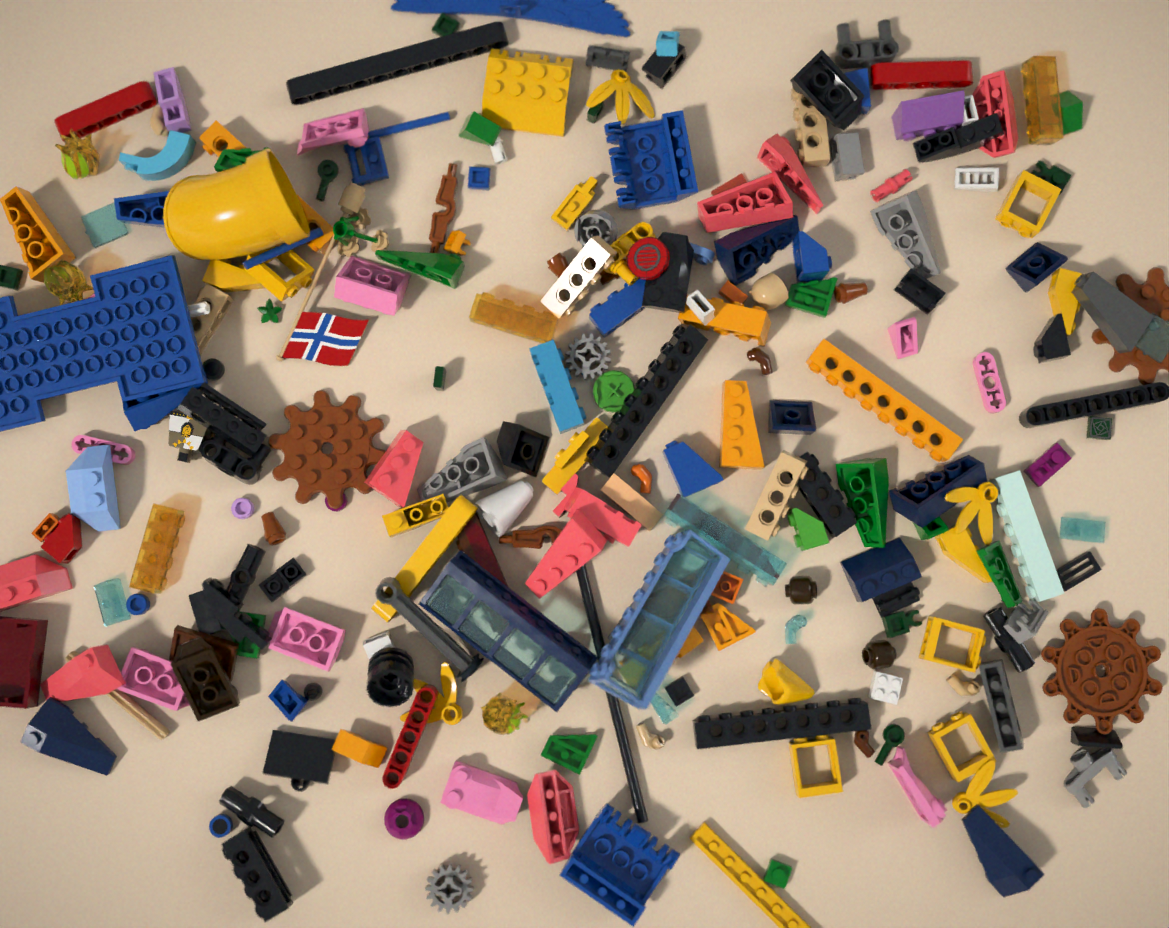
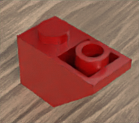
[40,513,82,564]

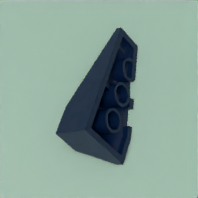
[714,215,799,286]
[20,697,117,776]
[961,805,1045,897]

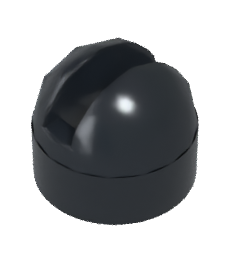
[304,683,322,701]
[291,779,310,792]

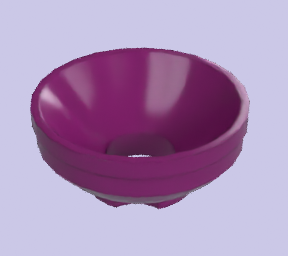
[384,798,424,839]

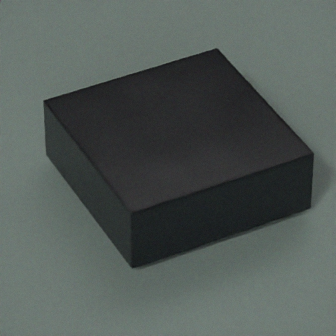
[664,676,694,707]

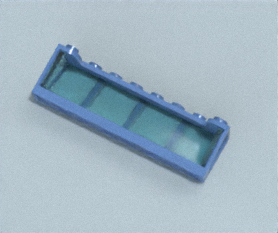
[588,530,730,709]

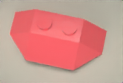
[967,70,1018,158]
[0,554,73,612]
[527,769,579,864]

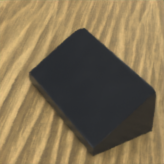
[1071,727,1123,749]

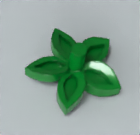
[257,299,282,323]

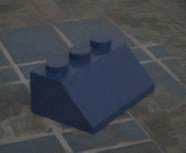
[840,538,922,602]

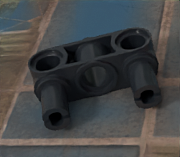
[200,434,271,485]

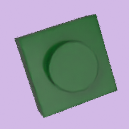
[763,859,792,889]

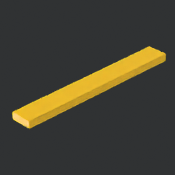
[689,822,811,928]

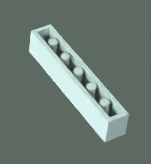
[989,470,1065,602]

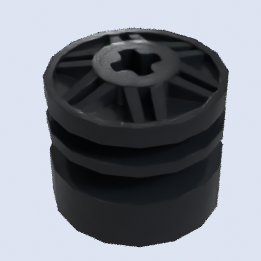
[367,647,414,707]

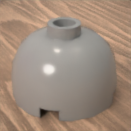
[574,210,618,248]

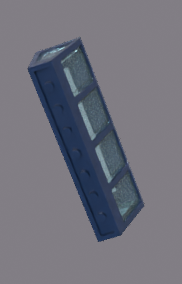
[419,550,599,712]

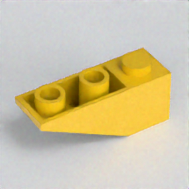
[202,259,265,293]
[1048,268,1082,336]
[382,494,449,538]
[935,525,993,583]

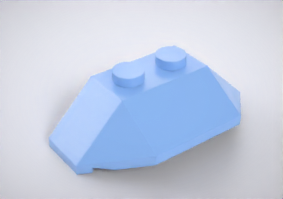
[66,444,121,532]

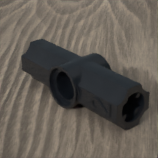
[226,544,266,602]
[983,607,1035,672]
[219,786,284,838]

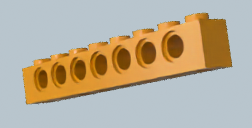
[199,120,338,254]
[806,339,963,462]

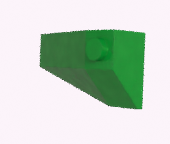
[375,250,465,289]
[836,458,889,548]

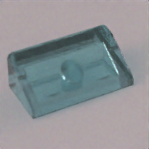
[94,578,131,627]

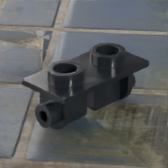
[872,582,920,617]

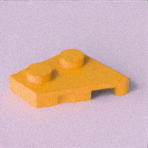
[700,602,756,651]

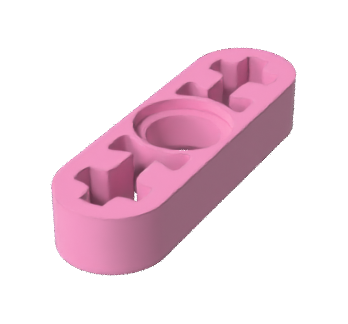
[973,352,1006,413]
[72,435,135,465]

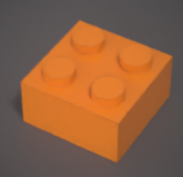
[711,571,743,604]

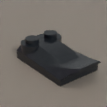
[790,50,865,130]
[642,232,694,314]

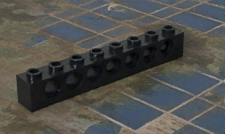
[584,323,709,478]
[692,698,871,749]

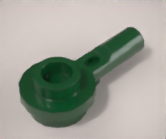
[316,160,339,201]
[875,724,905,766]

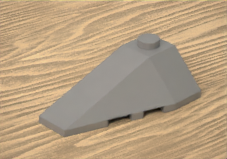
[870,190,941,279]
[418,437,507,502]

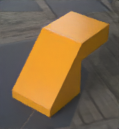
[332,729,387,768]

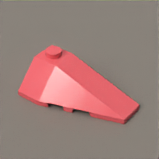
[757,134,823,214]

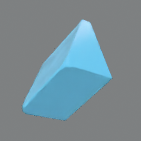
[656,31,680,56]

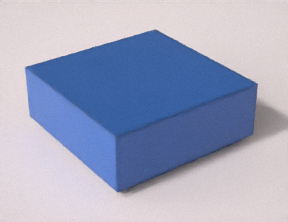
[468,167,491,190]

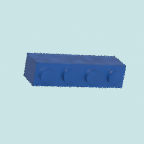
[589,278,646,338]

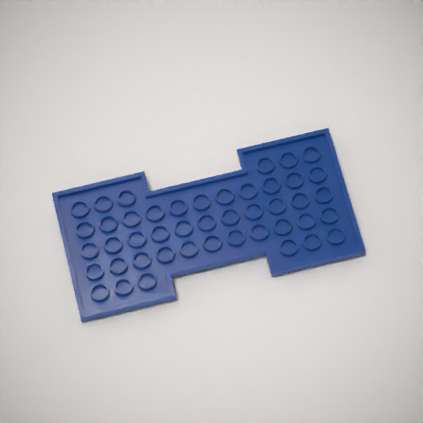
[0,255,207,432]

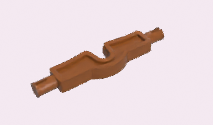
[429,163,458,253]
[499,526,562,549]

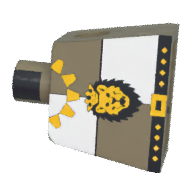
[168,411,212,463]

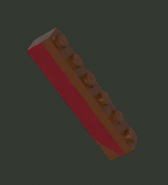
[456,512,514,635]

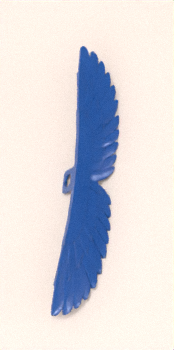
[391,0,630,37]

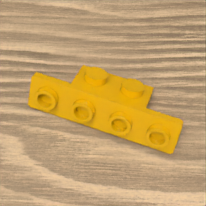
[542,418,608,494]

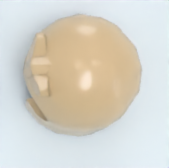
[748,272,789,310]

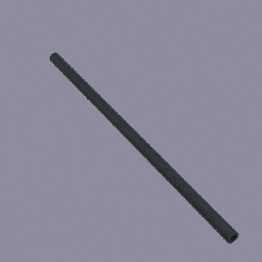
[576,564,648,823]

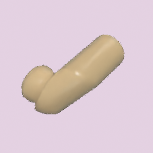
[150,106,169,137]

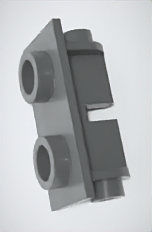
[586,45,630,72]

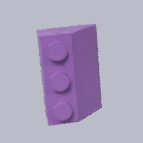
[892,90,965,141]

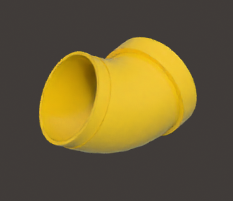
[163,148,310,260]

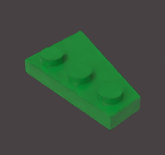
[976,541,1023,608]

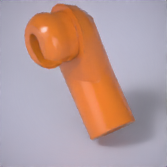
[631,464,652,494]

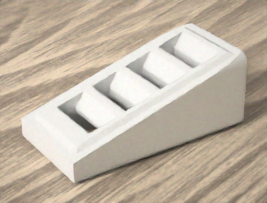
[954,168,999,192]

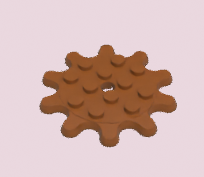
[1092,267,1169,385]
[268,390,386,509]
[1041,608,1163,734]

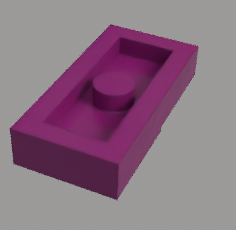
[1024,443,1072,487]

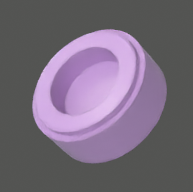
[231,498,254,519]

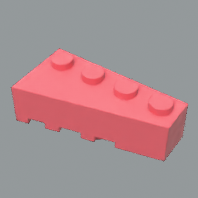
[697,172,793,233]
[525,509,607,599]

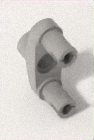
[1064,748,1127,808]

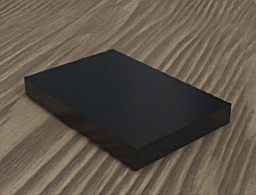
[263,730,336,785]

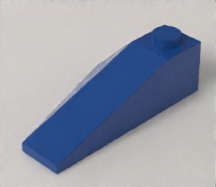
[122,371,208,431]

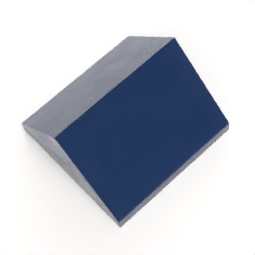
[1006,242,1068,293]
[768,400,816,435]

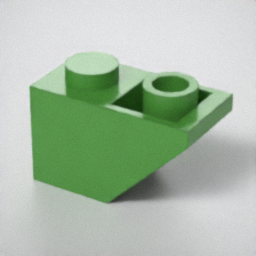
[787,508,829,551]

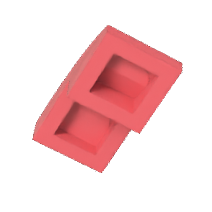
[553,474,579,518]

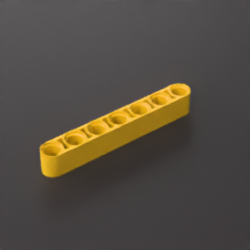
[371,495,478,622]

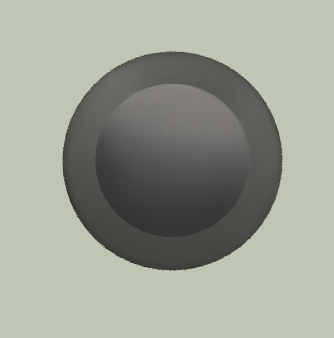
[203,358,225,380]

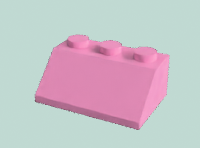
[334,256,411,316]

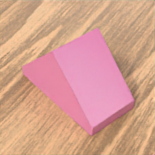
[888,317,918,359]

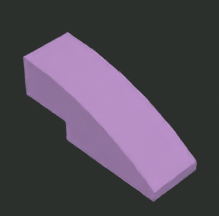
[154,67,191,133]

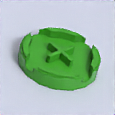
[593,370,635,413]

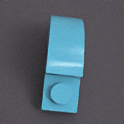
[118,130,196,181]

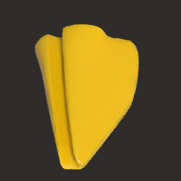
[758,659,815,705]

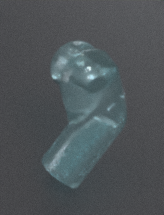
[785,614,807,644]

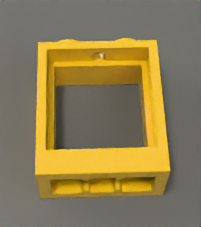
[995,170,1061,238]
[244,243,315,302]
[919,616,986,673]
[927,711,997,782]
[788,734,843,798]

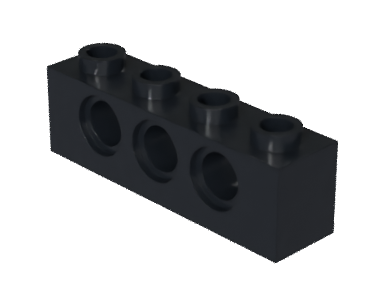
[786,452,857,538]

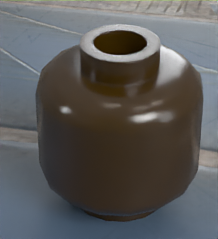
[785,576,817,605]
[862,640,896,670]

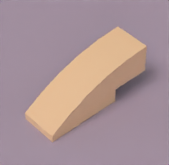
[600,473,663,531]

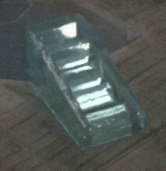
[651,693,679,725]

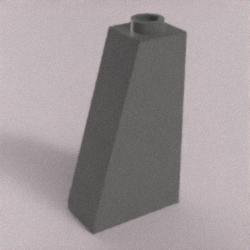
[1072,272,1154,353]

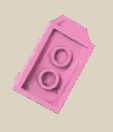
[297,108,369,156]
[268,607,346,671]
[117,647,190,711]
[887,746,947,828]
[441,760,524,825]

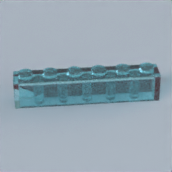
[663,493,787,587]

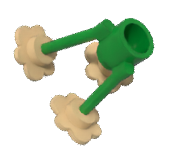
[333,207,389,257]

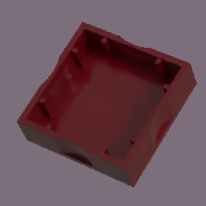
[0,616,48,709]

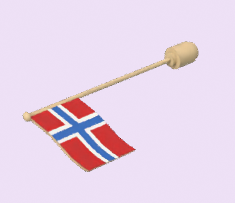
[276,182,369,366]

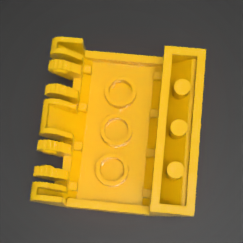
[482,48,574,137]

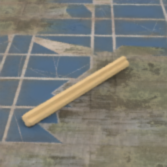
[65,651,170,740]

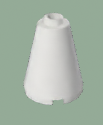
[474,480,534,537]

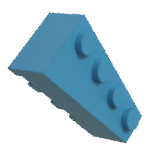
[529,339,587,434]

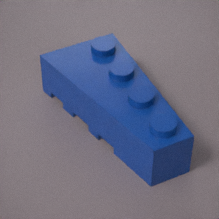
[114,191,169,228]

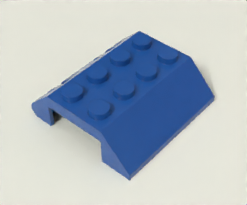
[604,110,698,210]
[559,803,680,927]

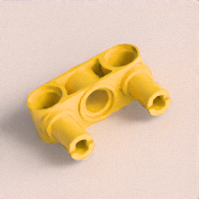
[603,222,657,286]

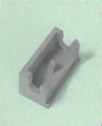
[829,133,864,181]
[1003,599,1049,644]

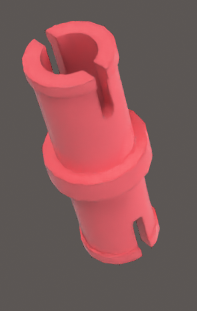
[870,169,912,202]

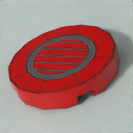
[627,237,670,281]

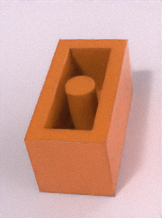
[719,281,749,304]
[31,513,60,542]

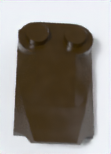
[170,637,240,722]

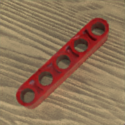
[870,60,973,90]
[54,81,157,143]
[382,684,438,789]

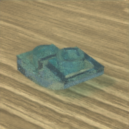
[1059,517,1106,543]

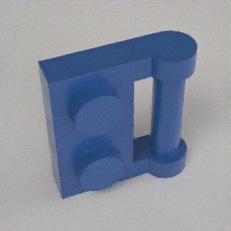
[343,136,389,186]

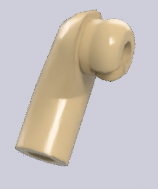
[946,674,980,696]
[636,723,665,750]

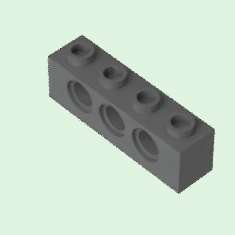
[979,659,1024,753]

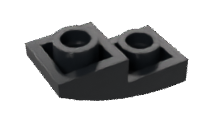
[259,557,307,602]

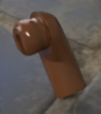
[747,348,773,375]
[854,730,875,758]

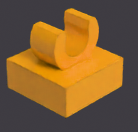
[443,230,471,255]

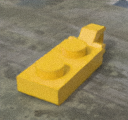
[551,176,598,231]

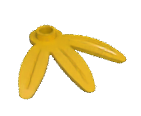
[586,70,655,124]
[945,482,998,545]
[400,662,463,725]
[952,760,1018,828]

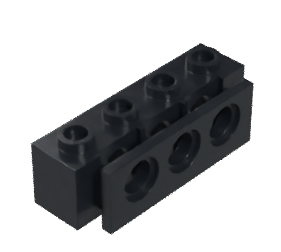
[177,383,267,457]
[221,827,293,922]

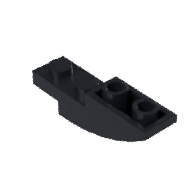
[913,113,1004,163]
[202,577,272,649]

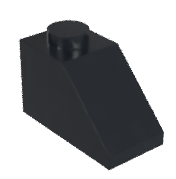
[1033,314,1071,363]

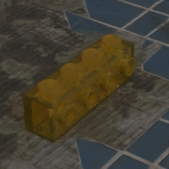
[1021,56,1063,145]
[469,292,558,344]
[129,503,185,594]

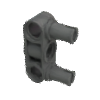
[835,20,899,69]

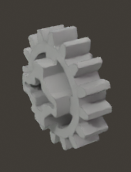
[565,334,611,380]
[425,863,474,914]

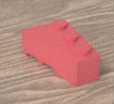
[364,430,424,508]
[563,487,642,547]

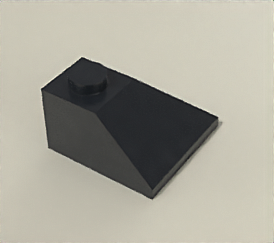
[497,421,549,477]

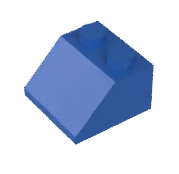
[792,231,832,283]

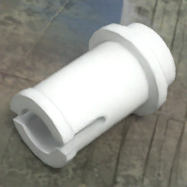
[487,136,508,165]

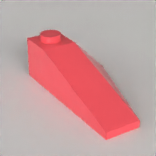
[40,645,125,702]

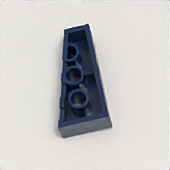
[889,455,987,528]

